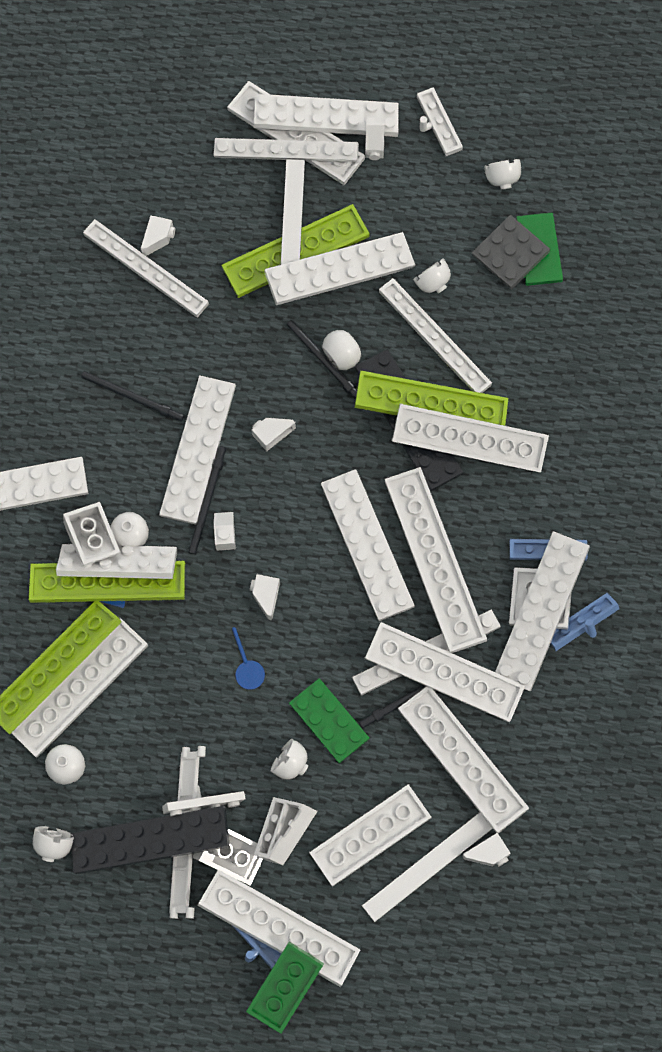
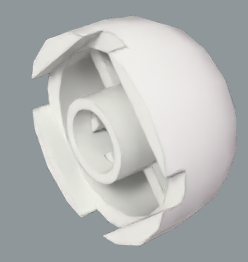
[484,159,521,190]
[413,259,451,293]
[111,512,149,547]
[271,739,308,779]
[45,744,85,785]
[32,826,74,862]

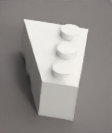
[254,797,317,865]

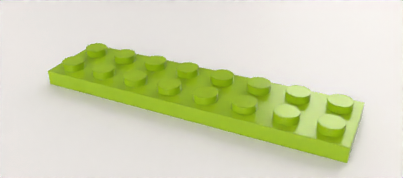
[222,204,370,298]
[354,371,508,426]
[29,561,185,603]
[0,601,122,734]

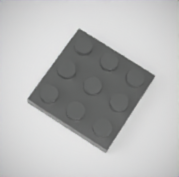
[472,215,550,290]

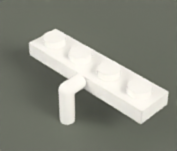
[417,87,463,156]
[162,786,245,816]

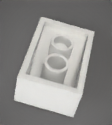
[63,502,120,566]
[192,829,263,886]

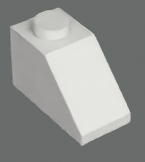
[365,122,384,160]
[141,216,175,256]
[251,418,296,451]
[214,512,236,551]
[250,574,280,620]
[463,833,511,867]

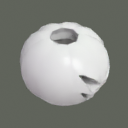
[322,330,361,370]

